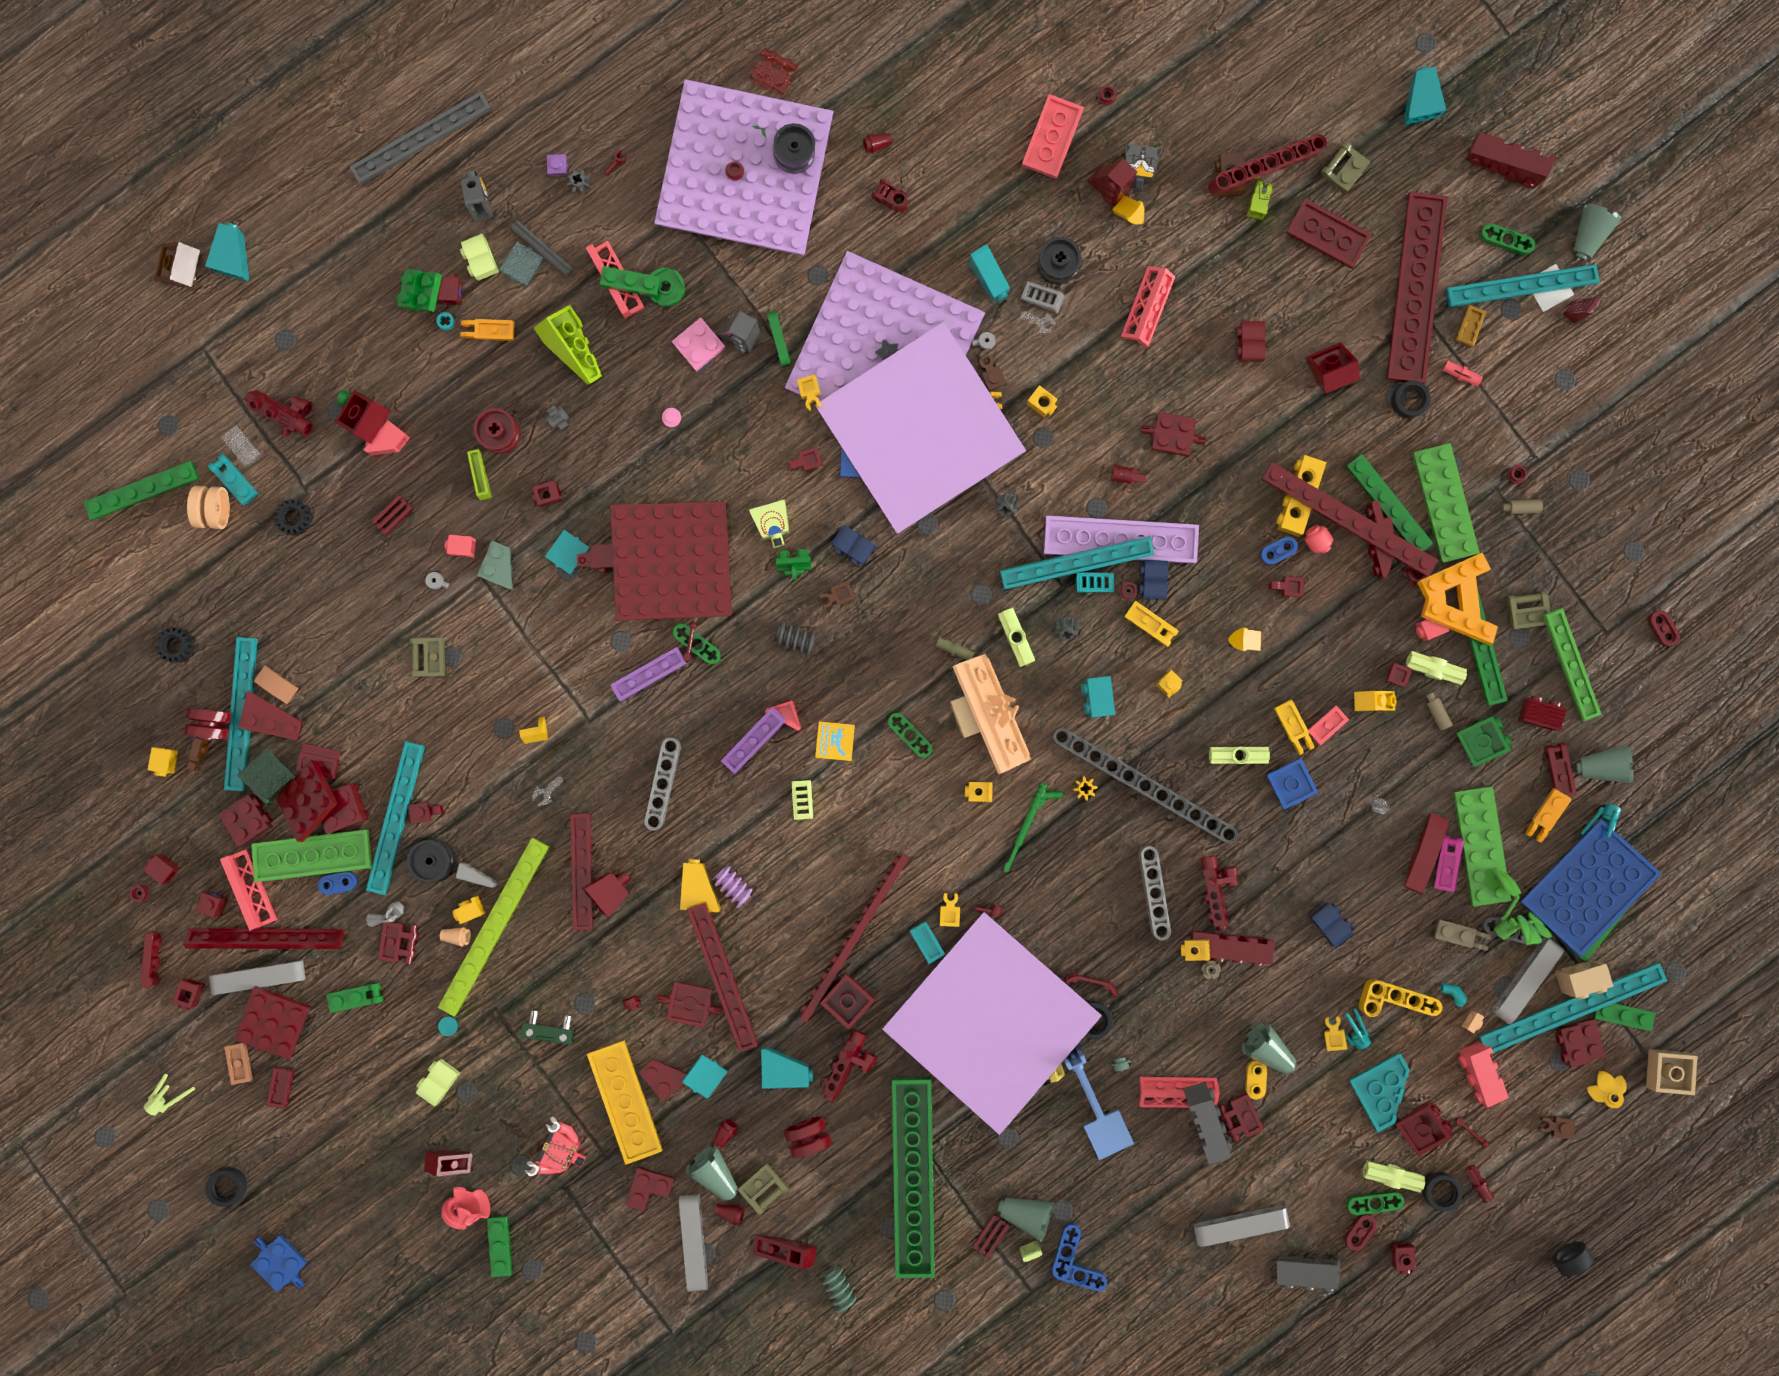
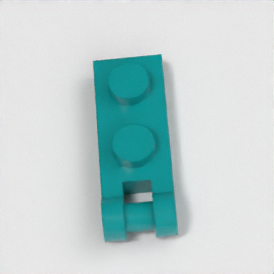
[208,453,259,506]

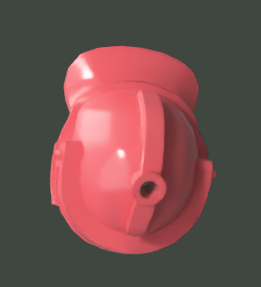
[441,1187,490,1230]

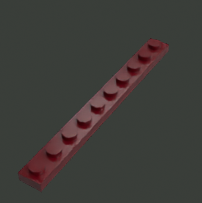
[1261,462,1438,577]
[799,853,909,1023]

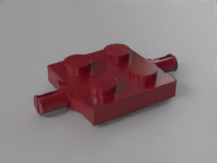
[1141,412,1206,457]
[656,981,723,1028]

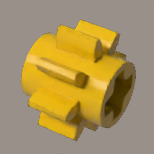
[1073,776,1097,800]

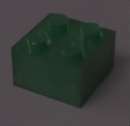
[237,749,295,805]

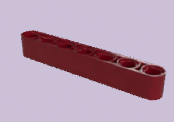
[1208,134,1327,196]

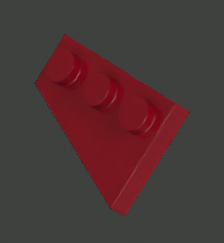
[238,690,303,741]

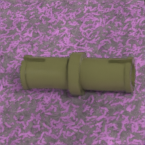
[936,636,975,660]

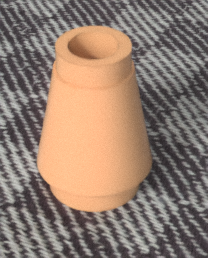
[440,927,471,947]

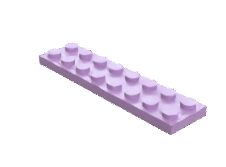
[1044,516,1199,564]

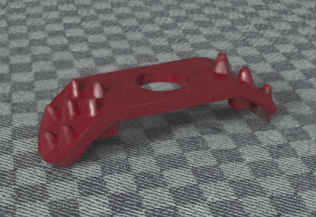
[1062,972,1117,998]

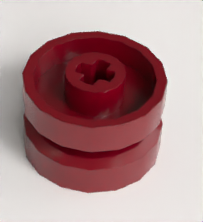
[473,408,521,454]
[184,708,232,740]
[783,1116,832,1159]

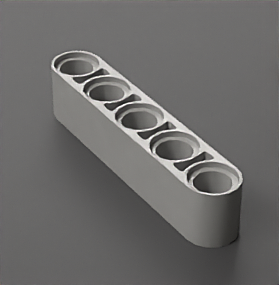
[645,738,681,830]
[1138,846,1171,940]
[1492,937,1564,1024]
[209,960,306,995]
[679,1194,708,1292]
[1193,1205,1290,1246]

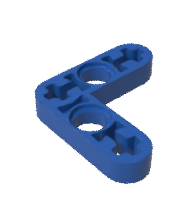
[1052,1222,1107,1291]

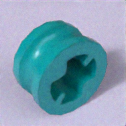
[436,312,455,331]

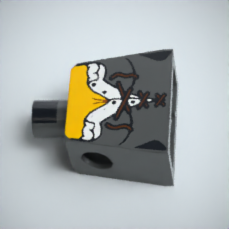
[1123,143,1162,192]
[461,171,493,221]

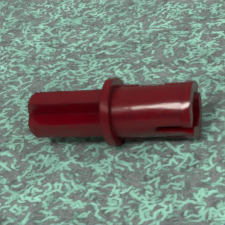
[1465,1165,1495,1203]

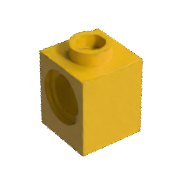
[1027,385,1057,418]
[148,747,178,777]

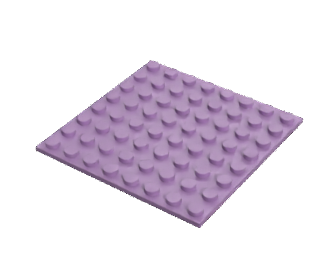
[654,79,833,256]
[785,251,985,401]
[815,321,1026,534]
[883,912,1102,1135]

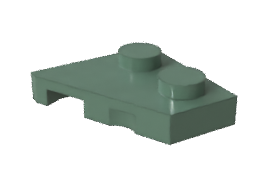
[477,541,513,590]

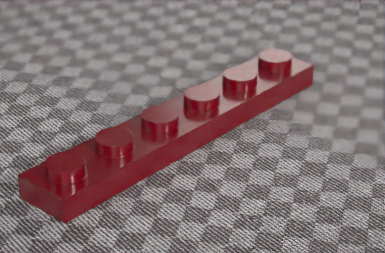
[570,814,593,931]

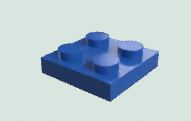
[1266,758,1319,810]

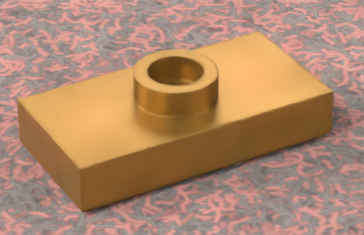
[1454,305,1487,348]

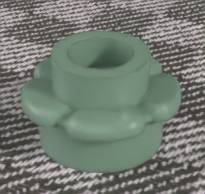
[1112,1057,1130,1072]

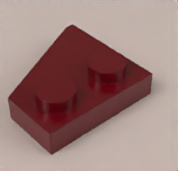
[638,1059,687,1102]

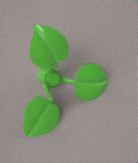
[1491,869,1552,945]

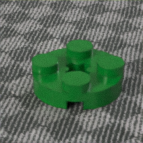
[649,268,685,307]

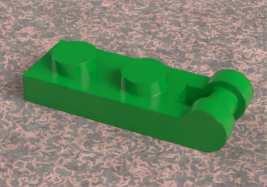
[326,982,383,1013]

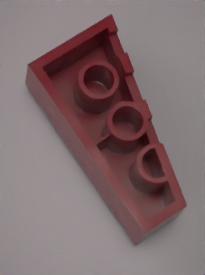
[1465,132,1557,189]
[1189,930,1275,966]

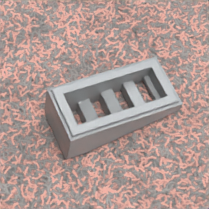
[1021,281,1064,314]
[456,862,498,888]

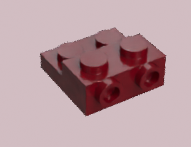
[218,794,273,847]
[1555,1018,1605,1068]
[1395,1101,1453,1156]

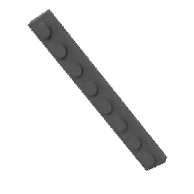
[350,91,492,185]

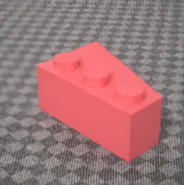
[1458,1041,1509,1108]

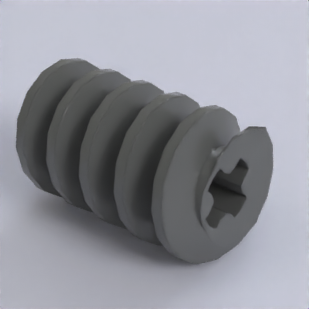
[773,622,815,657]

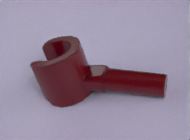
[604,150,626,175]
[975,904,1003,917]

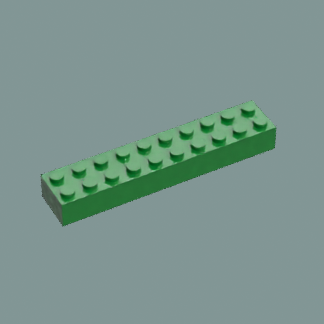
[892,1076,935,1278]

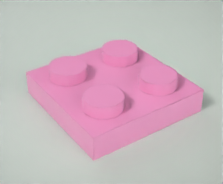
[672,317,726,372]

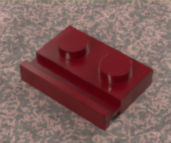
[296,743,342,779]

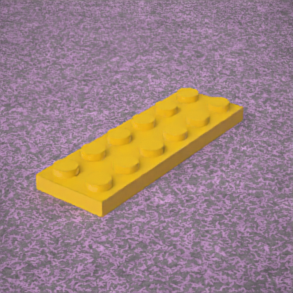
[587,1040,663,1165]

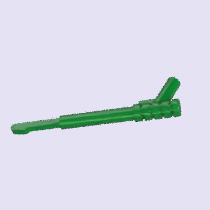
[1004,782,1063,872]

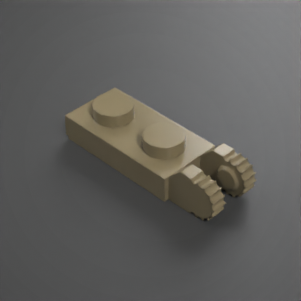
[1433,919,1491,951]

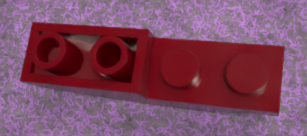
[1365,500,1394,580]

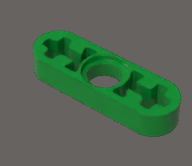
[1479,224,1535,256]
[767,311,791,366]
[673,624,721,665]
[888,713,932,758]
[1346,1190,1404,1215]

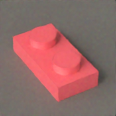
[1308,706,1349,745]

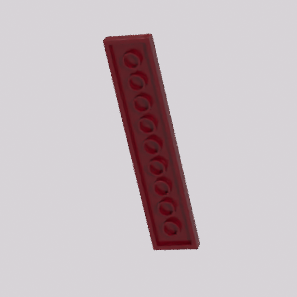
[1386,191,1448,384]

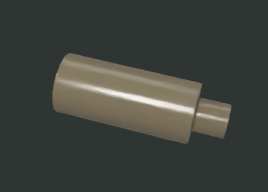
[1502,499,1543,514]
[1426,692,1453,731]

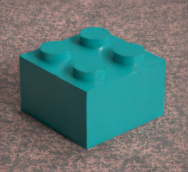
[1081,676,1115,718]

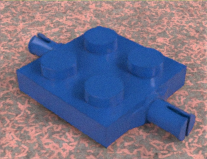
[250,1235,308,1292]

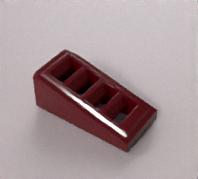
[1564,296,1600,323]

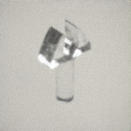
[1020,311,1056,335]
[532,775,564,806]

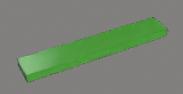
[1542,608,1602,722]

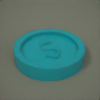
[438,1016,458,1036]

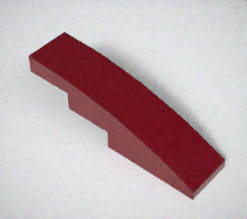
[1404,813,1449,894]

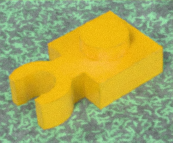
[797,374,821,411]
[940,893,960,927]
[1324,1016,1347,1051]

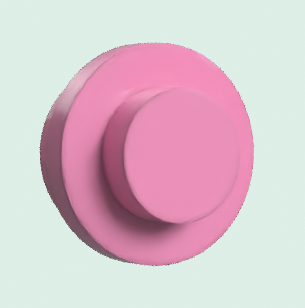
[662,408,681,427]

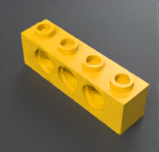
[1276,455,1327,537]

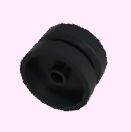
[773,123,815,174]
[1037,237,1081,285]
[407,839,455,883]

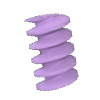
[711,866,752,908]

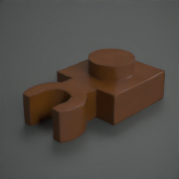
[979,355,1007,392]
[819,581,856,608]
[187,738,209,771]
[1538,1116,1576,1140]

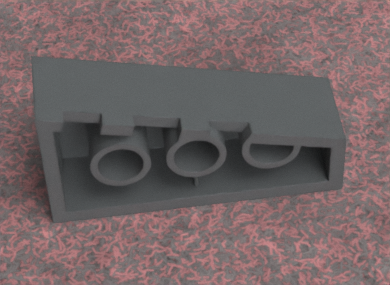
[1183,1082,1232,1165]

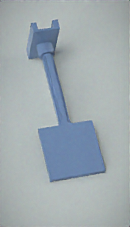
[1064,1045,1134,1160]

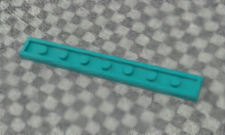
[1445,264,1600,308]
[1000,535,1154,589]
[224,637,258,791]
[366,741,425,895]

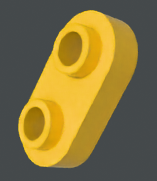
[1245,1060,1267,1100]

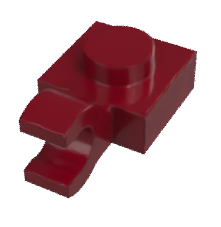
[787,447,823,472]
[1268,576,1304,598]
[408,802,444,824]

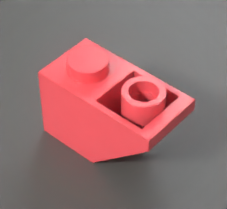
[364,420,410,455]

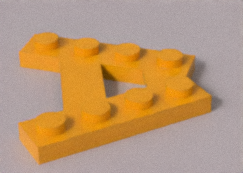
[1417,553,1498,645]

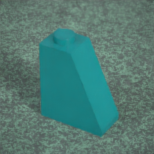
[1403,66,1446,125]
[205,222,249,282]
[968,244,1010,302]
[761,1046,813,1089]

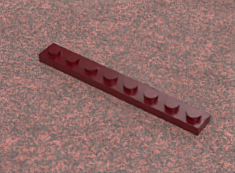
[687,901,758,1052]
[184,928,345,949]

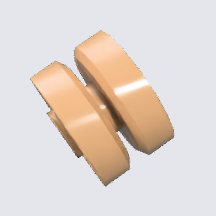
[187,486,230,529]

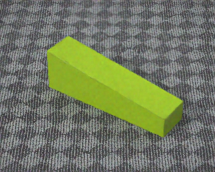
[467,449,492,501]

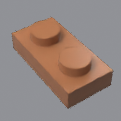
[224,1043,253,1085]

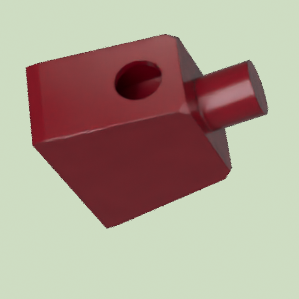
[581,871,631,917]

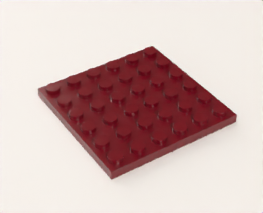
[610,502,732,621]

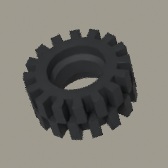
[273,499,313,535]
[155,627,195,663]

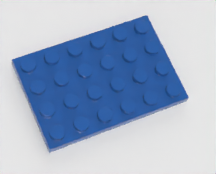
[1520,819,1662,957]

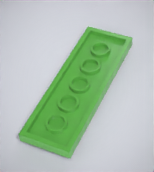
[1412,443,1480,563]
[1453,786,1511,907]
[252,830,372,883]

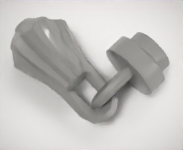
[366,902,404,927]

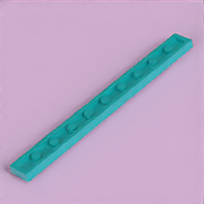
[1478,962,1667,1054]

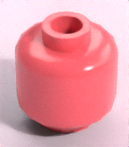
[1304,525,1333,554]

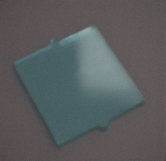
[500,242,544,286]

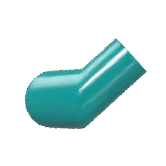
[1440,983,1467,1007]

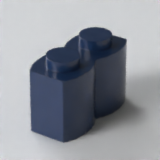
[831,525,876,566]
[1138,560,1168,601]
[1309,902,1354,948]

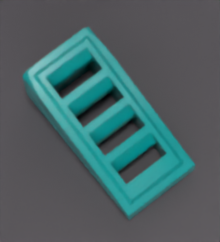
[1075,573,1114,593]

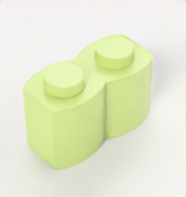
[460,234,499,281]
[416,1059,460,1107]

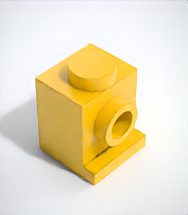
[1155,670,1183,698]
[965,782,992,802]
[452,896,486,924]
[1181,939,1210,961]

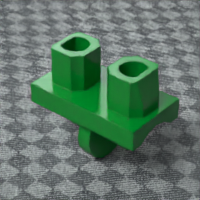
[776,549,812,581]

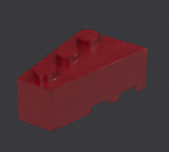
[1087,159,1137,206]

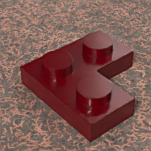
[626,1167,675,1211]

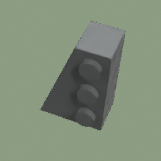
[717,311,761,354]
[1277,1255,1340,1292]

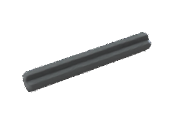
[511,221,573,276]

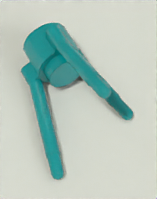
[1581,804,1622,837]
[1329,1008,1371,1050]

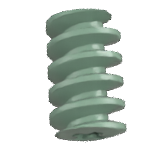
[819,1266,856,1313]

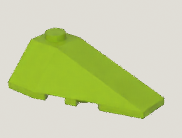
[534,305,602,385]

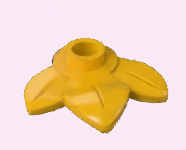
[1586,1071,1627,1109]

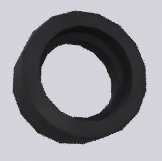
[1391,381,1431,419]
[1085,1001,1113,1040]
[205,1167,247,1207]
[1422,1172,1463,1212]
[1552,1241,1594,1277]

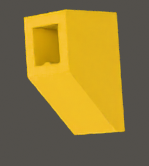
[1354,691,1396,711]

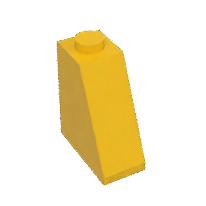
[680,859,721,912]

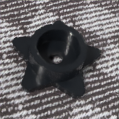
[875,339,898,360]

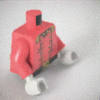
[525,1117,586,1176]

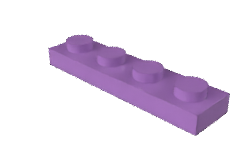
[610,647,687,702]
[721,707,787,774]

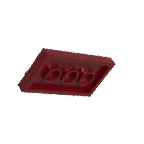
[1285,199,1372,269]

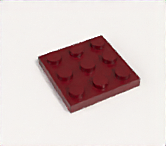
[276,760,337,842]
[234,986,311,1060]

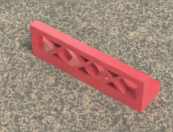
[586,241,645,318]
[1121,266,1175,347]
[220,849,277,931]
[1139,1077,1220,1108]

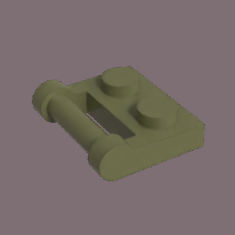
[1320,141,1370,193]
[1506,591,1550,630]
[409,637,445,677]
[737,1163,790,1215]

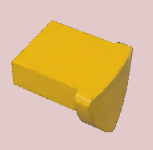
[1112,195,1144,224]
[1228,628,1261,651]
[519,717,548,744]

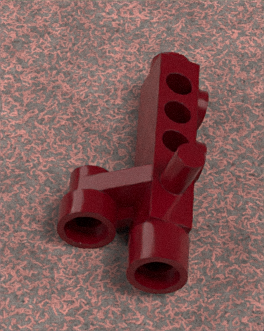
[245,390,313,436]
[1201,855,1239,930]
[823,1029,878,1102]

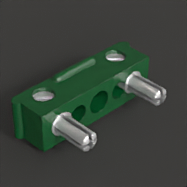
[519,1010,575,1045]

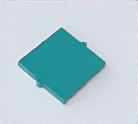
[545,530,590,575]
[682,1054,728,1099]

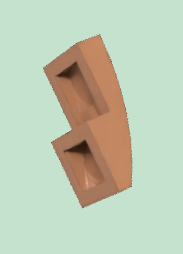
[254,665,298,704]

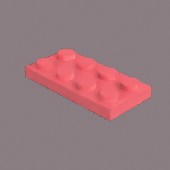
[1022,94,1084,179]

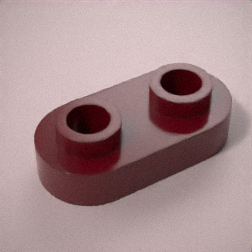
[1648,610,1680,647]
[1345,1214,1377,1251]

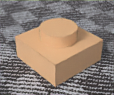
[1461,1010,1484,1033]

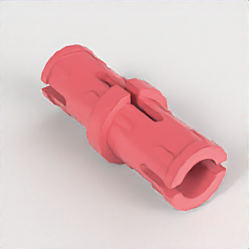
[1442,360,1483,387]

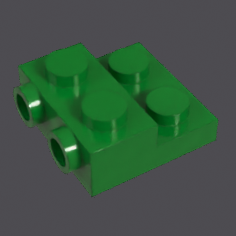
[396,269,442,312]
[1457,714,1512,767]

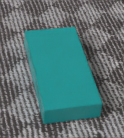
[909,921,945,964]

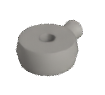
[972,332,996,350]
[425,572,450,590]

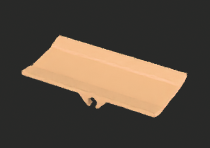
[952,654,1030,774]

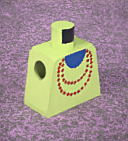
[749,500,789,548]

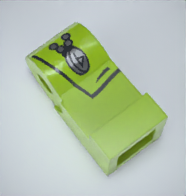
[1246,180,1272,220]

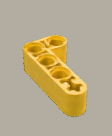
[1359,979,1442,1017]

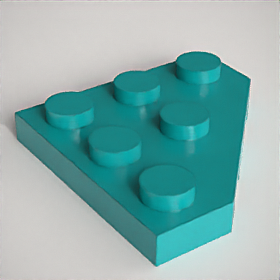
[1348,1052,1410,1132]

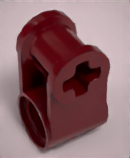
[871,179,908,213]

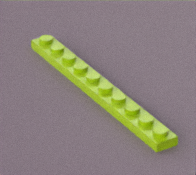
[438,837,550,1017]

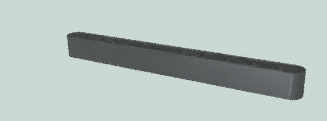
[1052,728,1238,843]

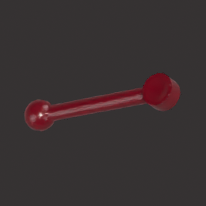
[683,622,697,661]
[1455,1118,1489,1148]

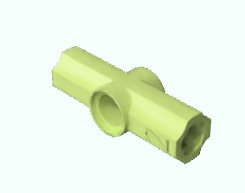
[998,608,1035,667]
[1406,651,1467,685]
[1209,747,1270,764]
[1363,1160,1425,1193]

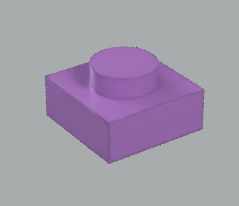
[547,154,568,176]

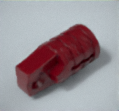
[1111,464,1147,485]

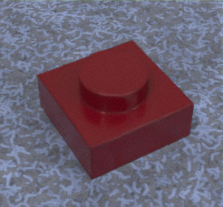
[1386,663,1412,688]

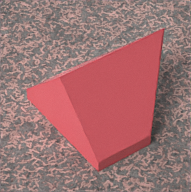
[765,701,801,731]

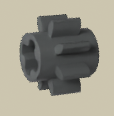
[567,169,591,194]
[545,405,569,430]
[995,492,1020,517]
[1055,617,1079,640]

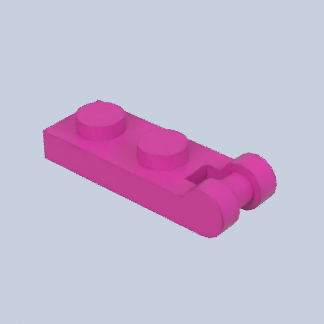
[1434,835,1464,892]

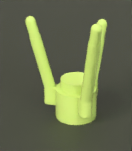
[144,1074,195,1116]

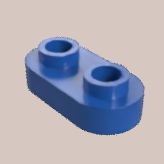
[1260,537,1298,565]
[318,871,358,895]

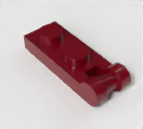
[1544,742,1577,797]
[141,932,162,988]

